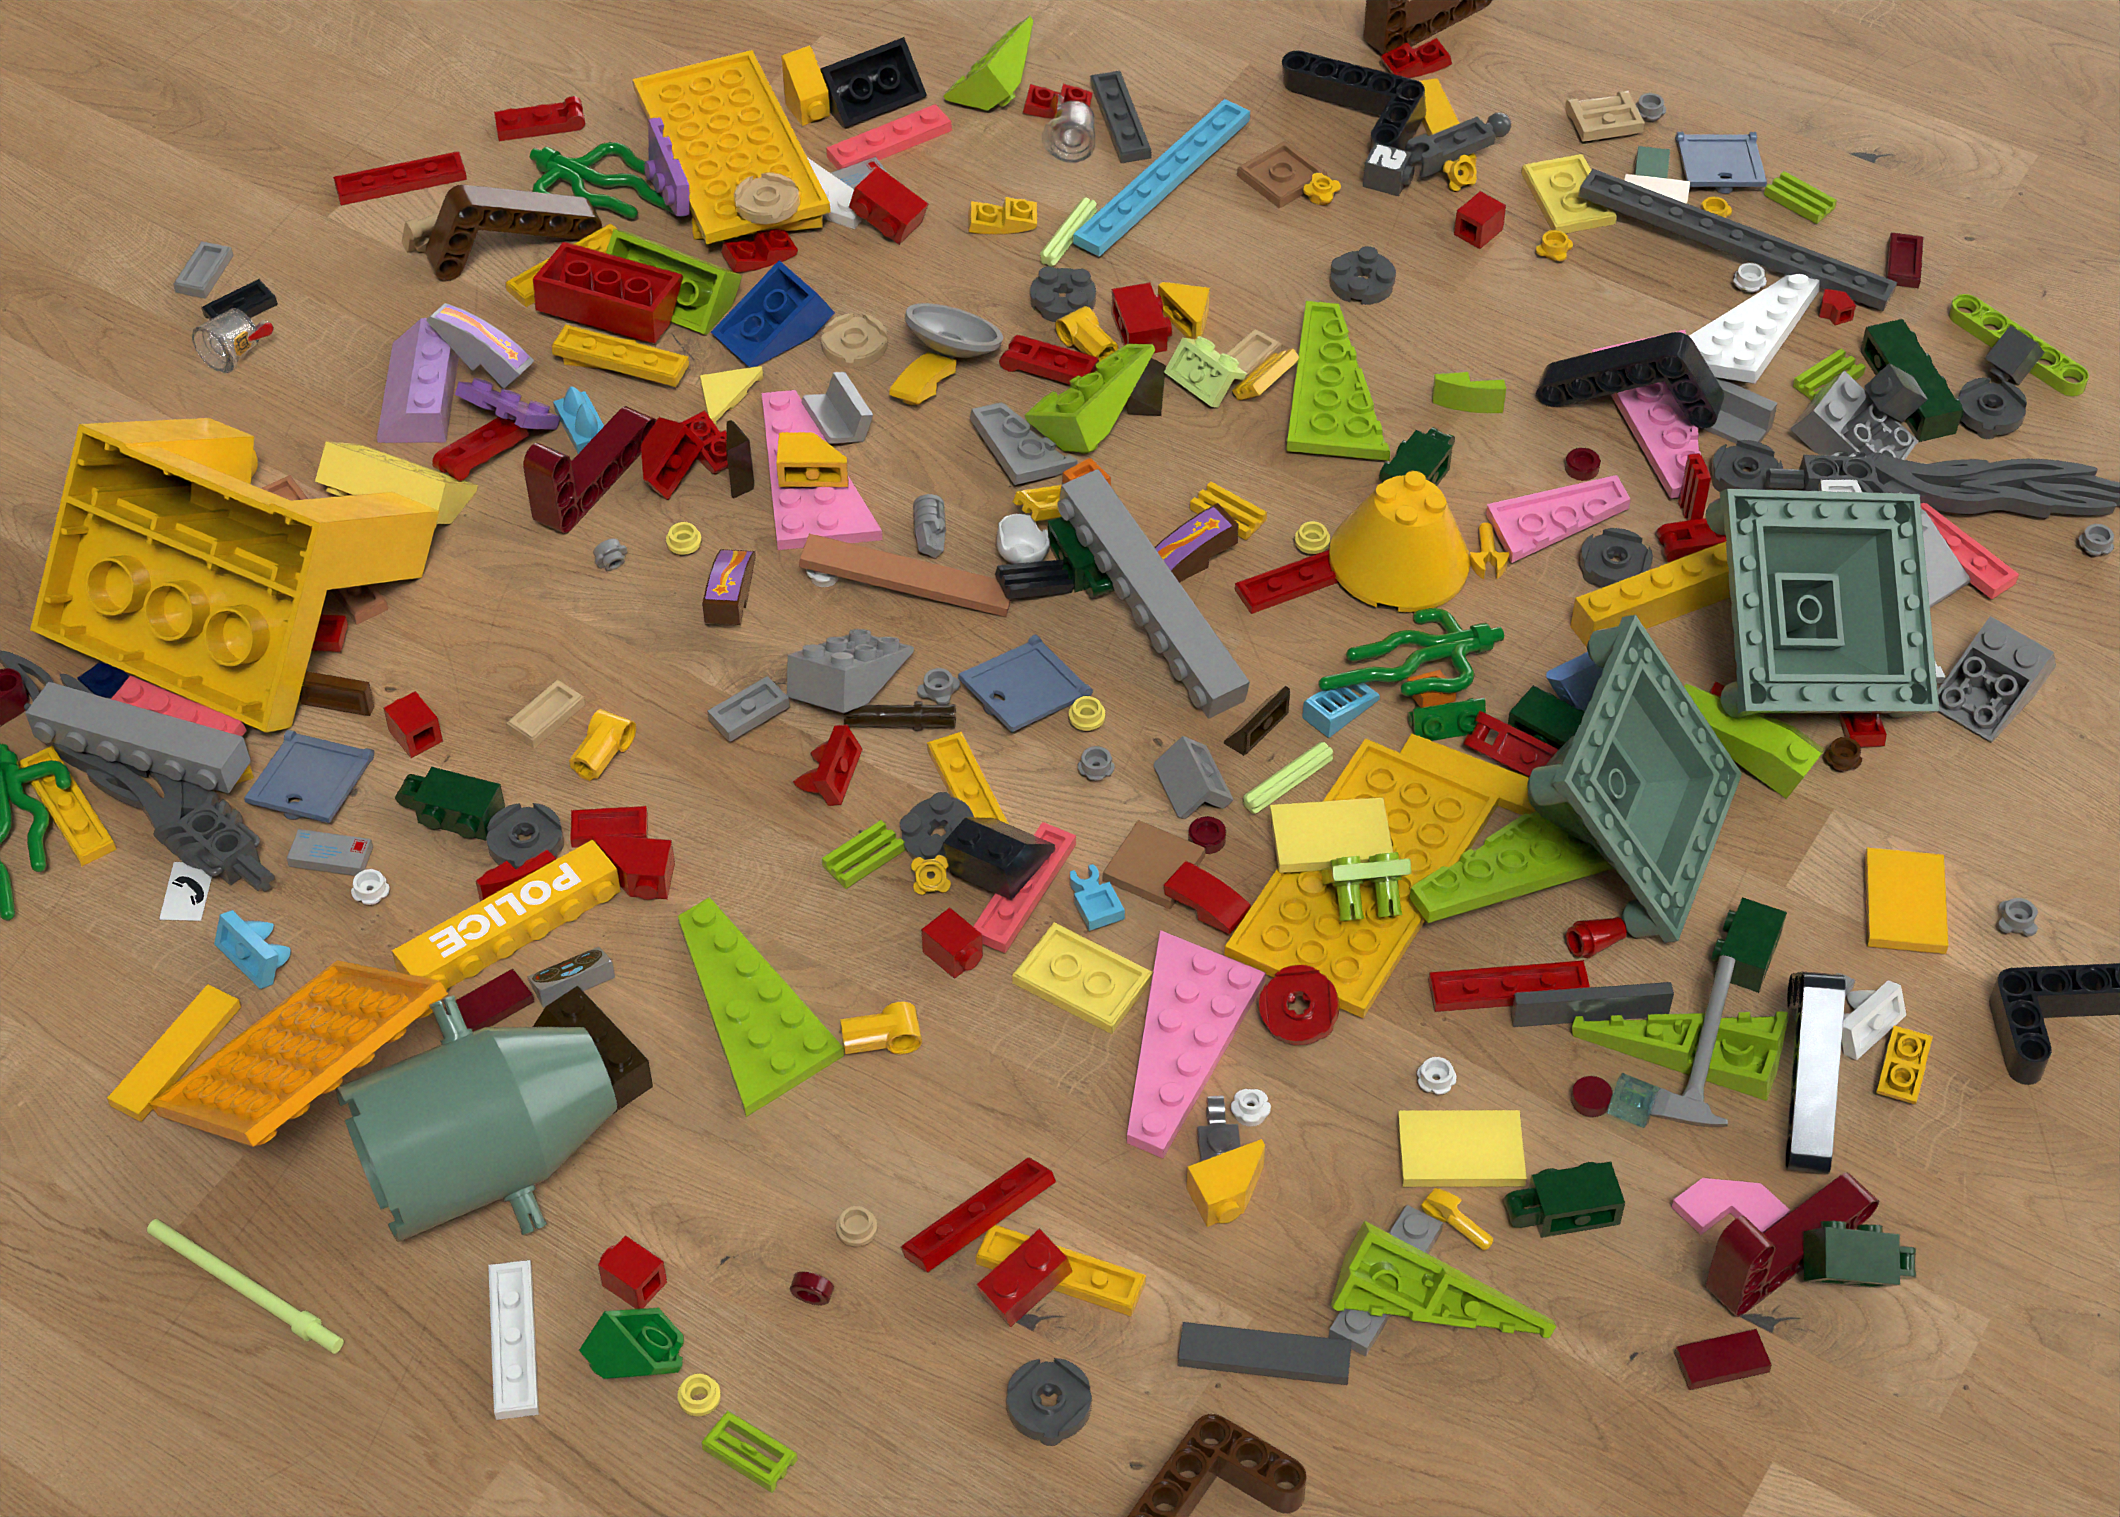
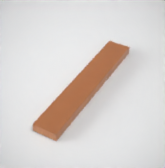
[261,475,388,625]
[799,533,1013,617]

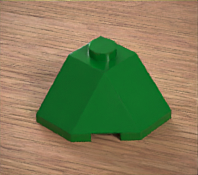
[579,1308,684,1379]

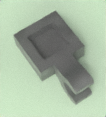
[1197,1096,1241,1162]

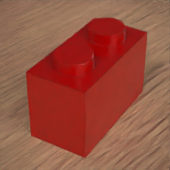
[848,166,929,245]
[1112,282,1172,353]
[977,1228,1073,1328]

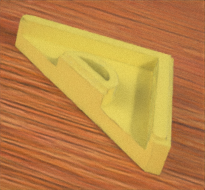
[700,366,763,425]

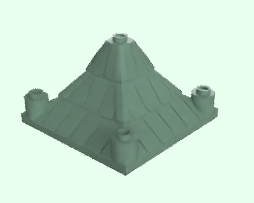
[1706,489,1939,718]
[1527,615,1742,943]

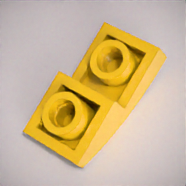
[968,197,1037,234]
[889,352,956,405]
[1876,1025,1933,1105]

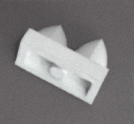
[1842,980,1906,1060]

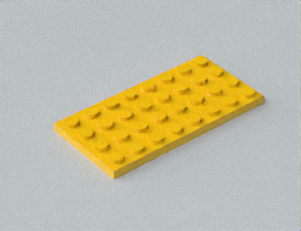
[632,50,831,244]
[1224,738,1500,1018]

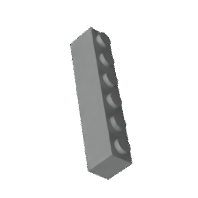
[25,682,251,794]

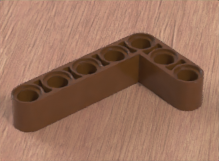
[1363,0,1492,54]
[425,185,602,281]
[1127,1414,1307,1517]

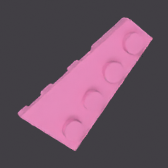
[1486,475,1630,563]

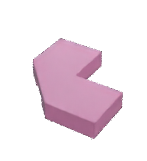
[1671,1178,1791,1235]

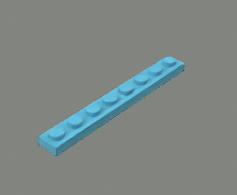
[1073,99,1250,257]

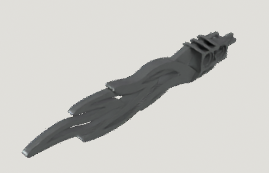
[1765,452,2120,518]
[0,650,275,892]

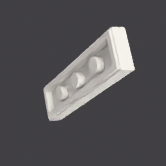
[488,1260,539,1420]

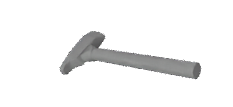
[1649,956,1735,1127]

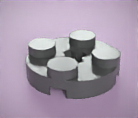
[1330,246,1396,305]
[1030,266,1096,322]
[1958,378,2027,439]
[1711,440,1783,492]
[1580,528,1653,587]
[900,792,974,860]
[486,803,564,869]
[1006,1358,1092,1446]

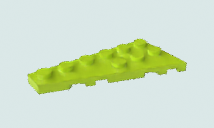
[1287,301,1390,461]
[1410,811,1613,923]
[678,897,844,1117]

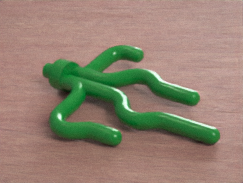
[530,142,686,219]
[1318,608,1504,696]
[0,744,71,921]

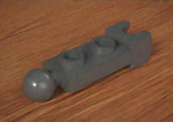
[1405,112,1511,177]

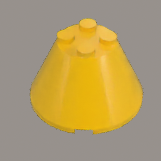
[1329,471,1470,612]

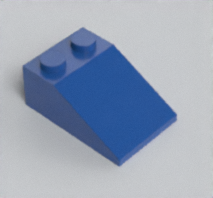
[711,260,835,368]

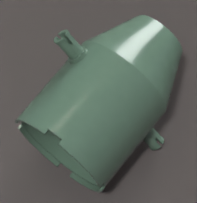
[336,995,617,1242]

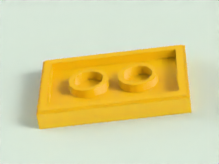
[1865,847,1949,954]

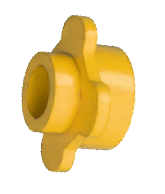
[1443,155,1477,191]
[1303,173,1341,205]
[1701,197,1732,218]
[1536,230,1573,261]
[911,855,951,895]

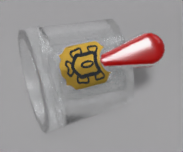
[1042,94,1095,163]
[192,308,274,373]

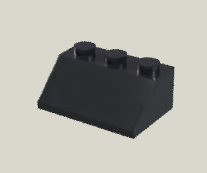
[820,37,927,128]

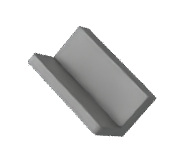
[801,372,873,444]
[1702,377,1778,444]
[1154,736,1234,819]

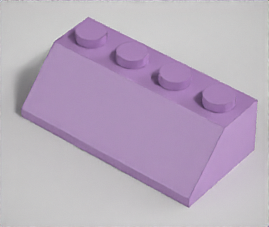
[377,318,459,443]

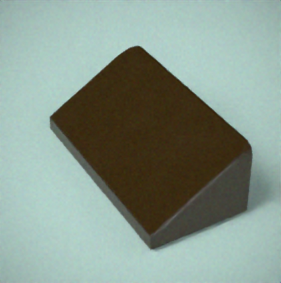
[1127,358,1166,416]
[726,420,754,498]
[1224,686,1290,756]

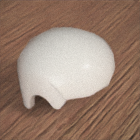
[996,514,1050,564]

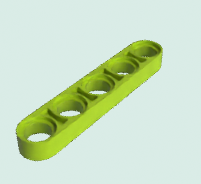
[1949,294,2089,397]

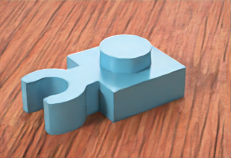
[1070,864,1125,931]

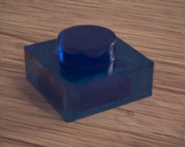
[77,661,129,699]

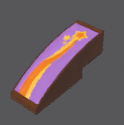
[1154,503,1239,583]
[702,549,756,625]

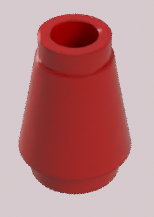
[1566,917,1627,958]

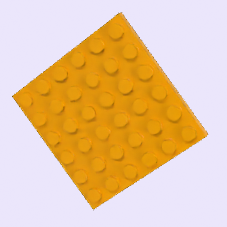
[149,960,448,1147]

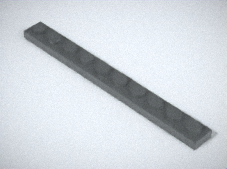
[1578,169,1897,311]

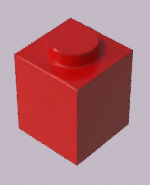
[1454,191,1506,249]
[383,691,443,758]
[921,907,983,979]
[598,1235,667,1309]

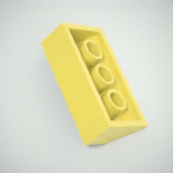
[315,441,478,528]

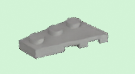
[970,402,1078,485]

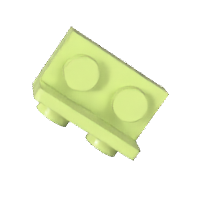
[1164,336,1247,408]

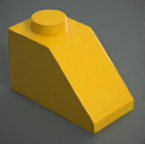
[781,45,830,126]
[776,432,849,487]
[1186,1139,1265,1227]

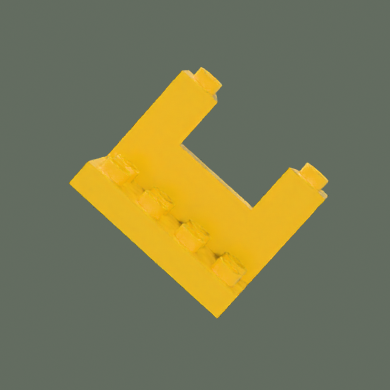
[30,418,439,732]

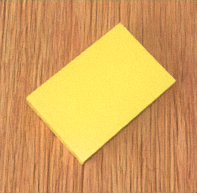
[1521,154,1617,234]
[1270,798,1393,873]
[1012,922,1153,1034]
[1397,1110,1526,1187]

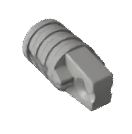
[913,494,946,558]

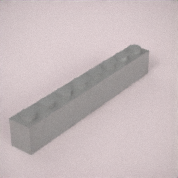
[1058,469,1250,719]

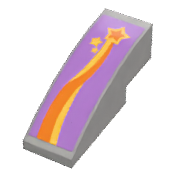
[426,303,534,389]

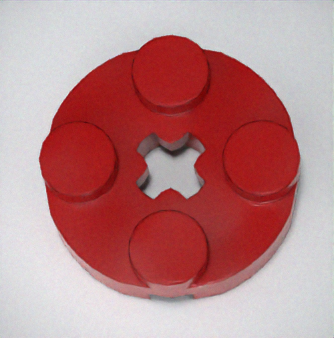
[1259,965,1340,1045]

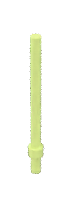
[147,1219,344,1354]

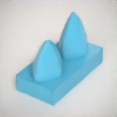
[553,386,604,453]
[214,910,291,989]

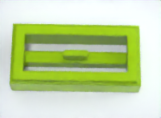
[1764,171,1837,224]
[1793,349,1866,400]
[822,820,905,889]
[701,1410,798,1493]

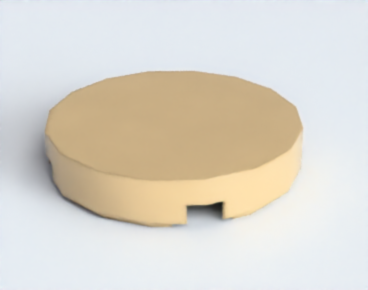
[734,173,800,224]
[821,313,888,368]

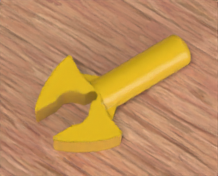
[1470,522,1509,579]
[1421,1188,1494,1251]

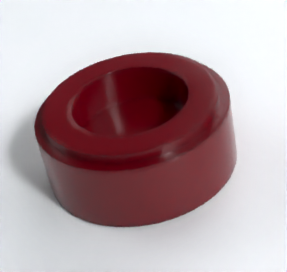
[1565,448,1601,481]
[1188,816,1226,854]
[1571,1076,1613,1117]
[790,1272,834,1306]

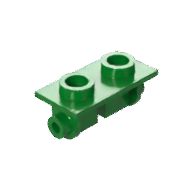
[1408,698,1486,741]

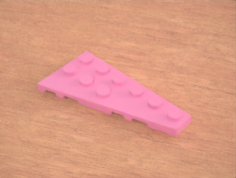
[1592,330,1701,499]
[762,390,883,550]
[1127,930,1266,1158]

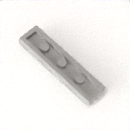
[1329,1205,1443,1356]

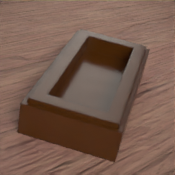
[299,671,375,716]

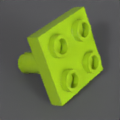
[1321,852,1412,921]

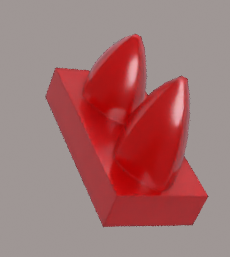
[793,724,863,806]

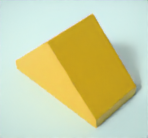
[1158,282,1210,339]

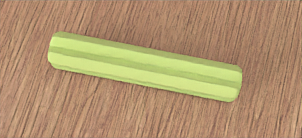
[1040,197,1097,267]
[1243,742,1334,814]

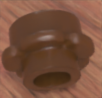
[1825,737,1862,771]

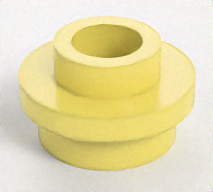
[1295,521,1330,554]
[666,522,702,555]
[1069,696,1105,731]
[677,1374,721,1416]

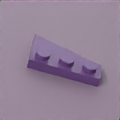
[644,117,689,216]
[455,378,560,430]

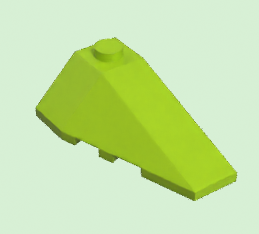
[943,16,1034,110]
[1024,344,1155,454]
[1684,683,1824,799]

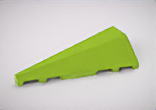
[1572,1011,1788,1101]
[1331,1220,1556,1338]

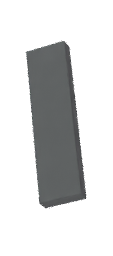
[1090,71,1151,163]
[1511,982,1674,1027]
[1178,1322,1352,1385]

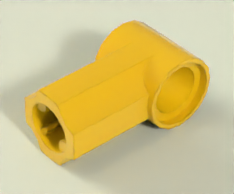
[1055,306,1118,362]
[569,709,636,781]
[840,1002,922,1055]

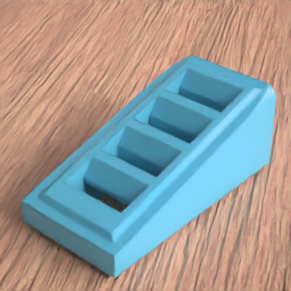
[1302,683,1380,738]

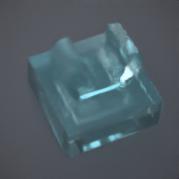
[1607,1073,1660,1128]

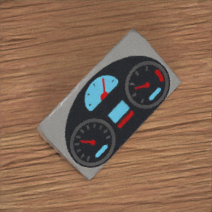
[527,947,615,1008]

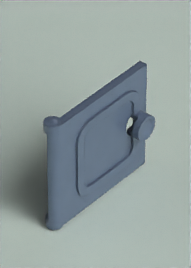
[1675,132,1767,194]
[958,634,1093,732]
[244,730,374,823]

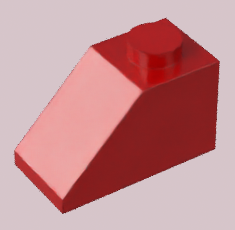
[641,417,705,500]
[595,835,675,900]

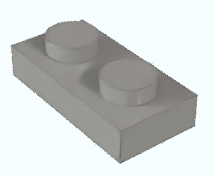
[707,676,790,742]

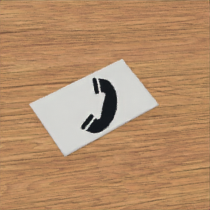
[159,862,212,921]

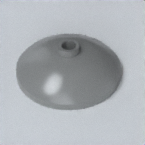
[905,303,1003,359]

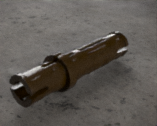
[844,701,956,730]

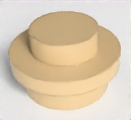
[836,1206,877,1247]

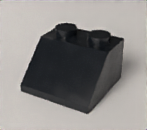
[943,817,1055,900]

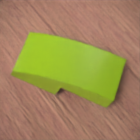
[1432,372,1506,413]

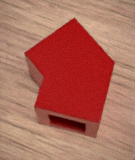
[1819,288,1856,326]

